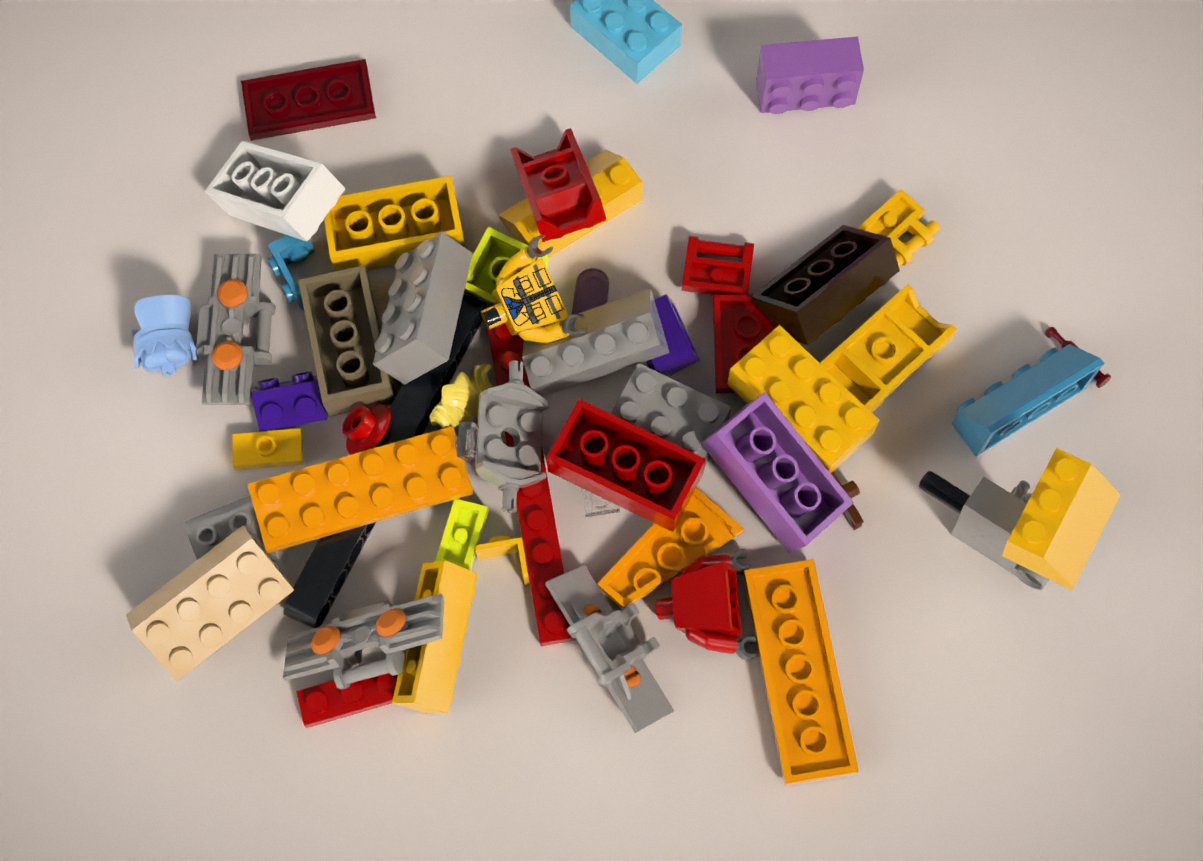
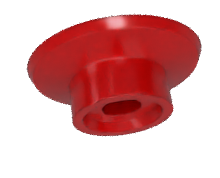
[342,404,391,455]

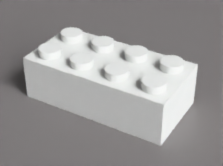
[205,141,345,242]

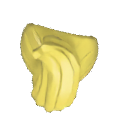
[430,364,492,429]

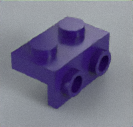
[251,371,328,432]

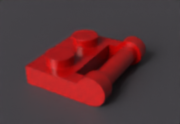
[681,235,754,295]

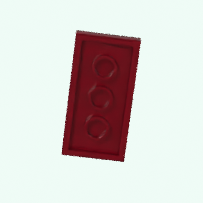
[241,59,376,141]

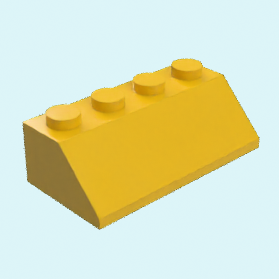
[498,150,643,258]

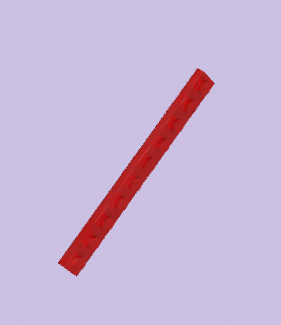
[487,323,576,646]

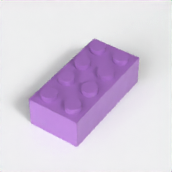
[701,392,854,553]

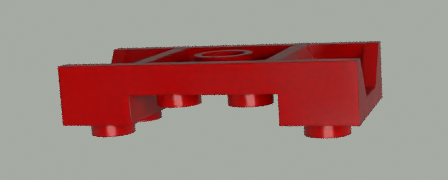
[510,128,607,242]

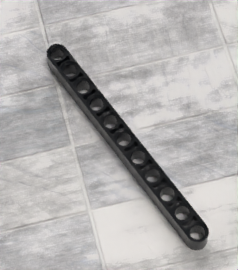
[283,294,487,628]

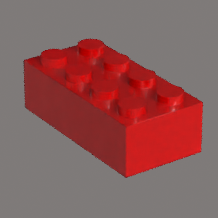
[546,399,706,532]

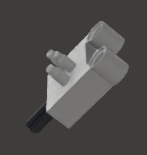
[919,471,1049,590]

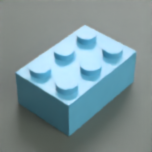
[570,0,682,84]

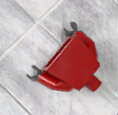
[655,549,757,660]

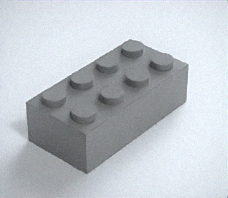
[373,232,472,384]

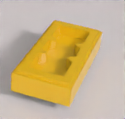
[232,428,304,470]

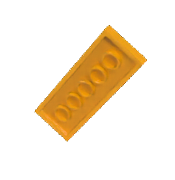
[248,426,473,554]
[743,559,859,785]

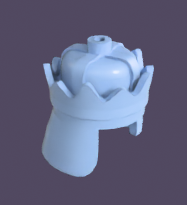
[132,295,197,376]

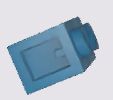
[267,235,315,310]

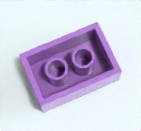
[756,36,864,114]

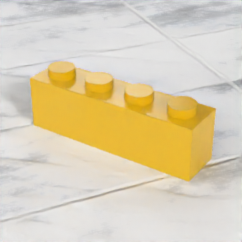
[392,560,477,714]

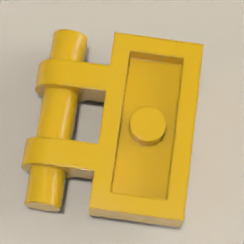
[857,189,940,266]

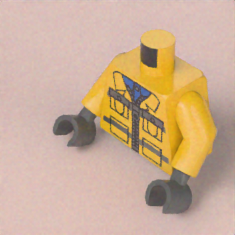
[480,235,588,344]

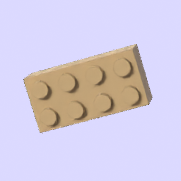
[126,525,294,681]

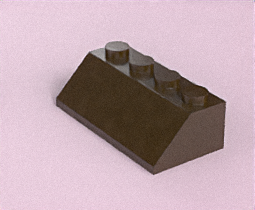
[751,225,900,345]

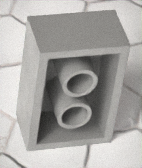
[611,363,731,466]

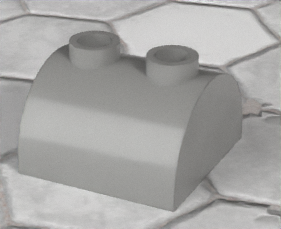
[185,495,278,561]

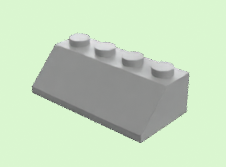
[522,288,670,396]

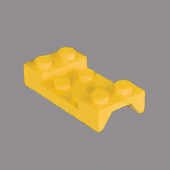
[820,284,957,413]

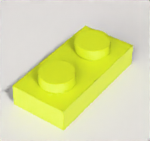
[435,499,489,571]

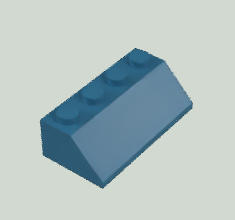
[952,344,1104,457]

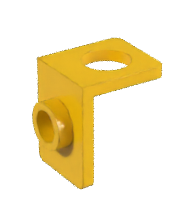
[475,536,530,585]

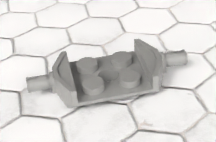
[475,361,550,513]

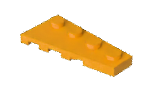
[597,487,744,610]

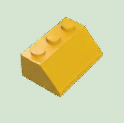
[1002,448,1120,590]

